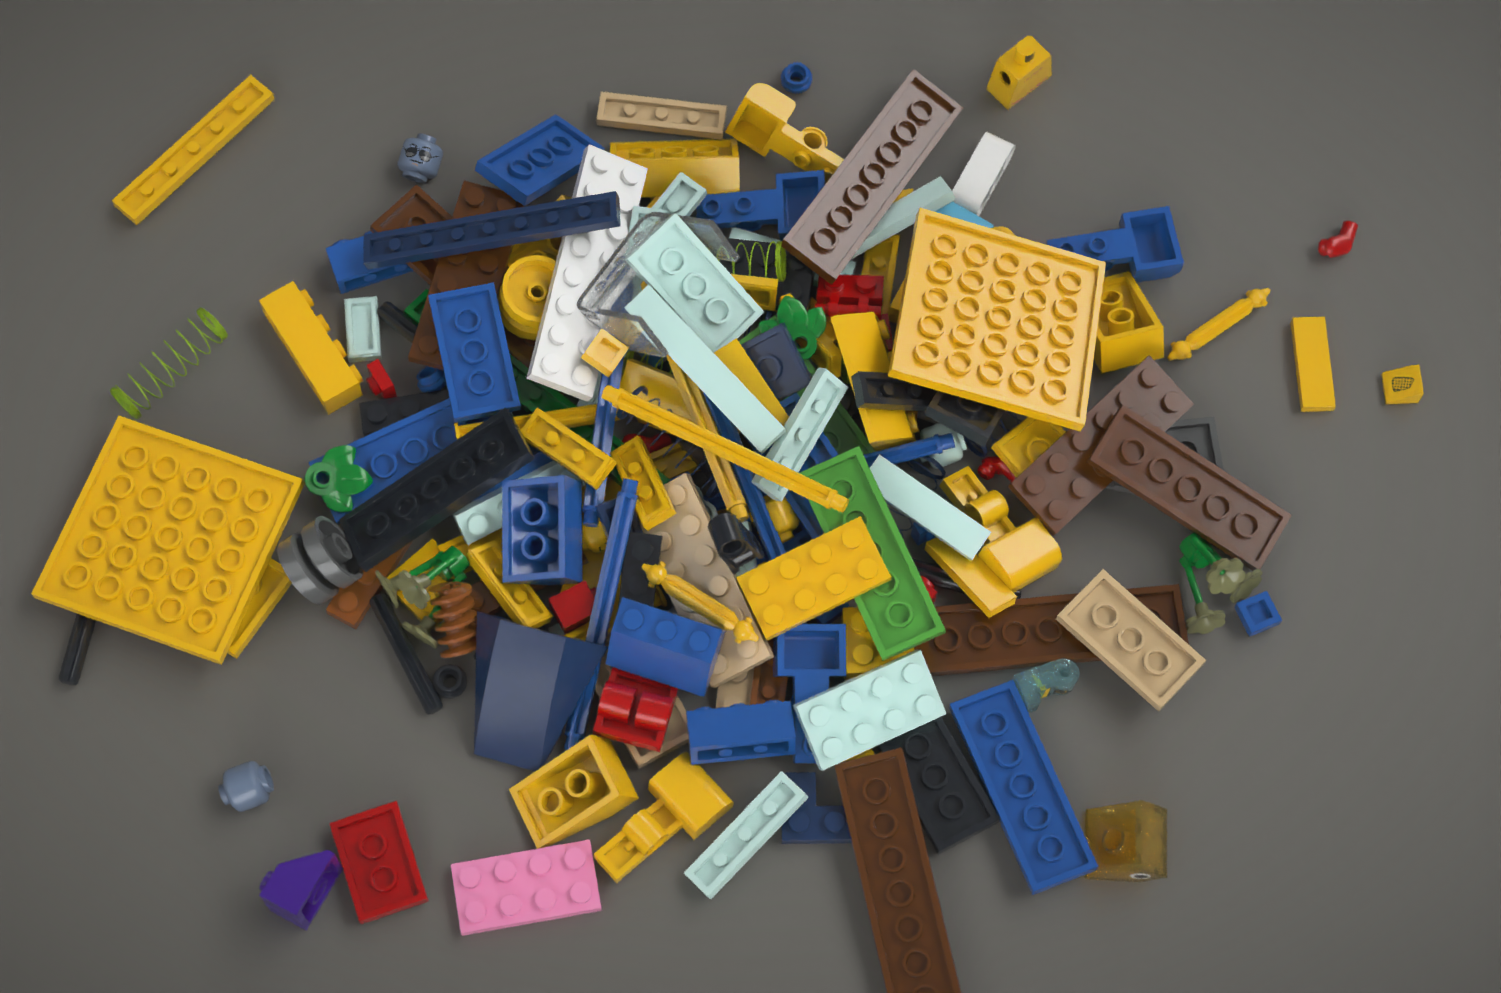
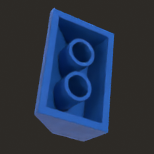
[502,475,583,585]
[606,597,726,697]

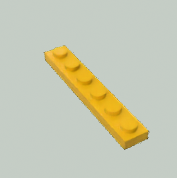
[112,75,275,225]

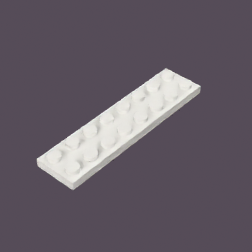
[527,144,648,402]

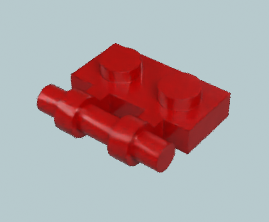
[815,274,884,320]

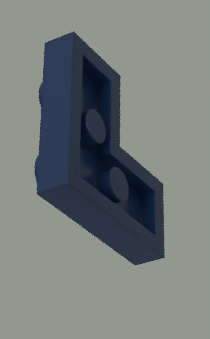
[781,772,852,844]

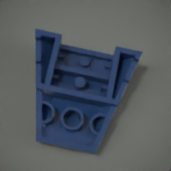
[474,611,608,771]

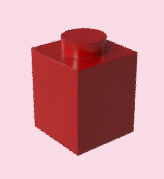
[549,580,597,635]

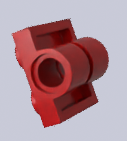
[593,667,679,752]

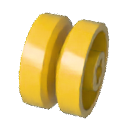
[497,255,556,340]

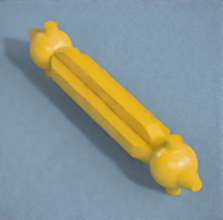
[1167,288,1271,361]
[641,561,759,644]

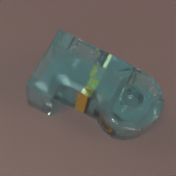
[1013,658,1080,713]

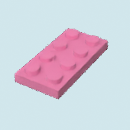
[451,839,602,936]

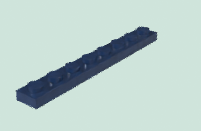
[363,191,621,270]

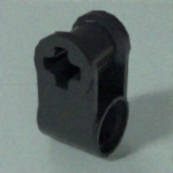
[707,513,765,574]

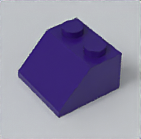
[259,850,343,931]

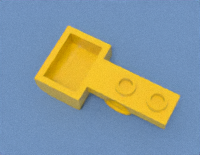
[725,83,844,184]
[939,466,1062,593]
[593,751,734,883]

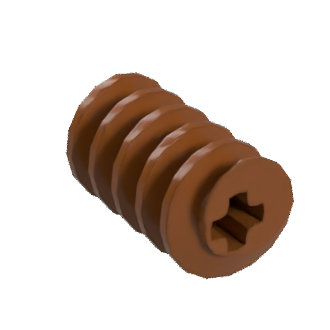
[428,582,477,658]

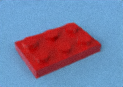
[329,800,429,925]

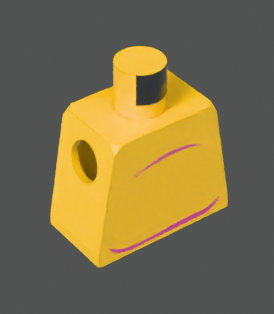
[986,35,1052,110]

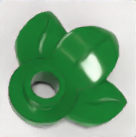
[759,296,827,361]
[304,445,373,512]

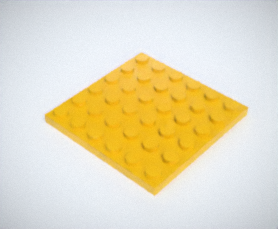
[888,208,1106,431]
[31,415,305,665]

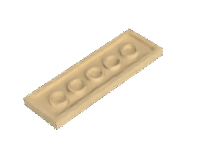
[635,473,775,688]

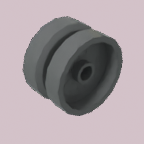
[277,516,363,605]

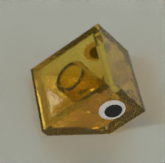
[1085,800,1167,882]

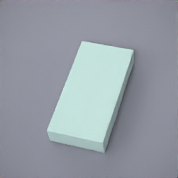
[344,296,382,363]

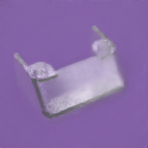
[577,212,740,358]

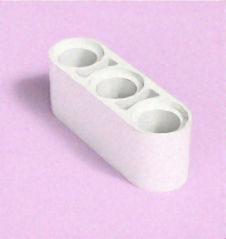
[952,132,1015,216]

